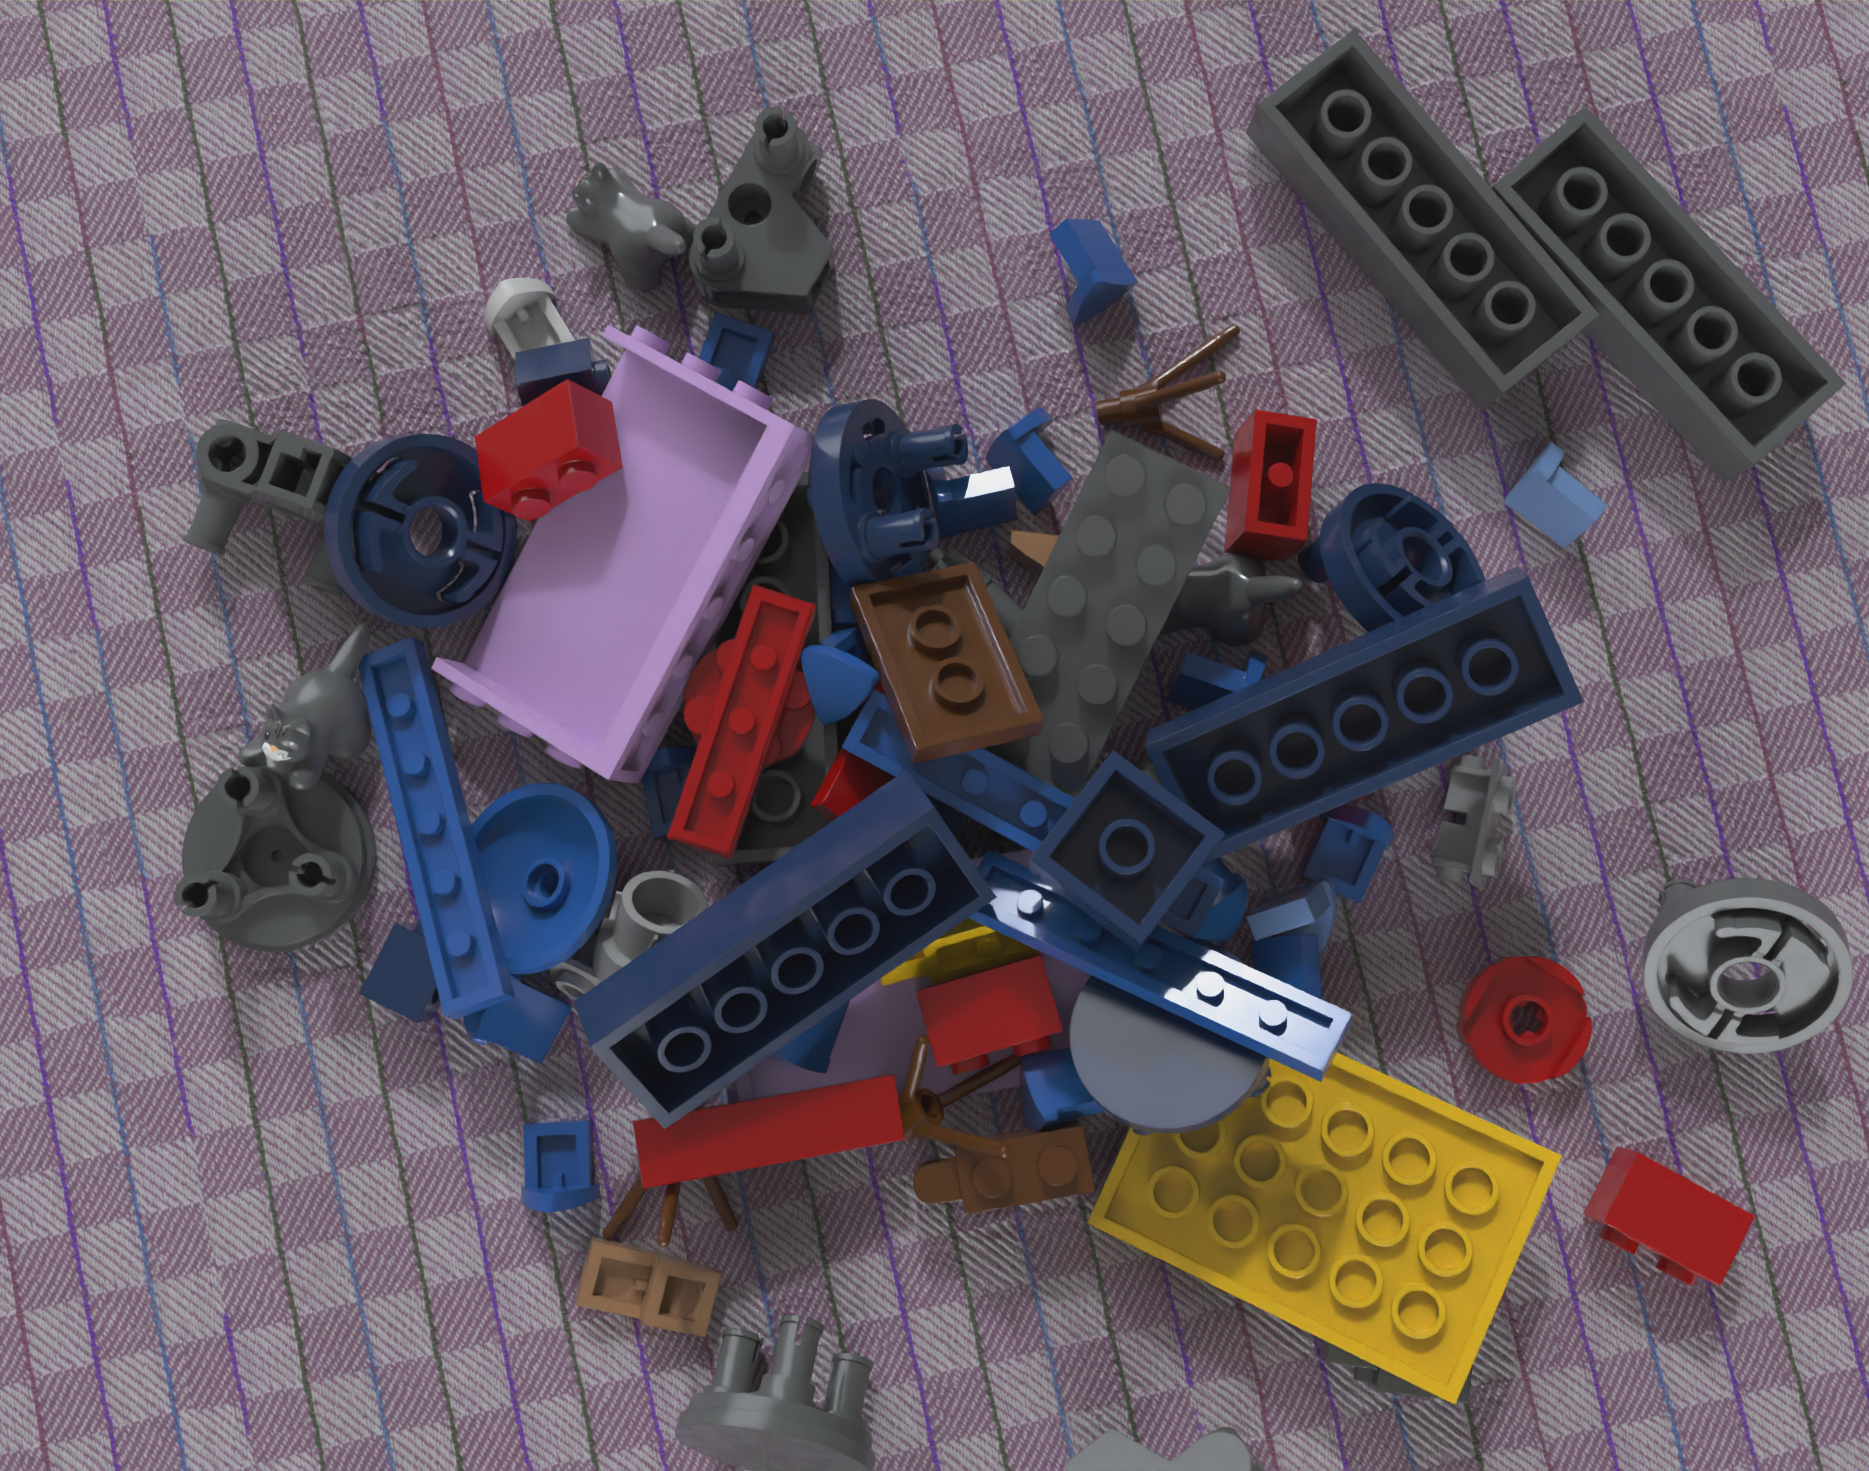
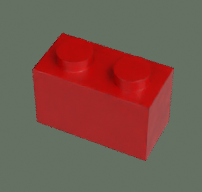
[475,379,623,522]
[1224,409,1317,562]
[915,955,1063,1075]
[1583,1146,1755,1287]

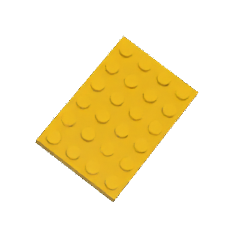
[1087,1052,1562,1405]

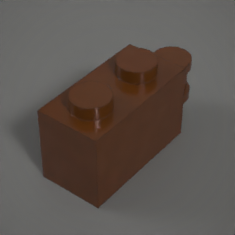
[913,1119,1095,1215]

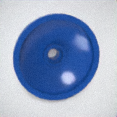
[471,782,617,974]

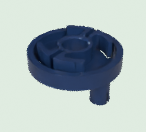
[807,399,968,588]
[324,433,517,628]
[1298,483,1486,632]

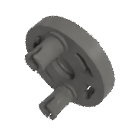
[1642,878,1854,1054]

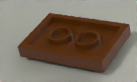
[849,561,1044,764]

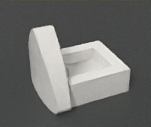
[484,278,575,360]

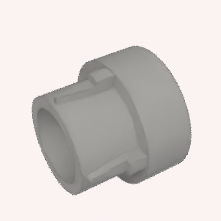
[593,870,707,982]

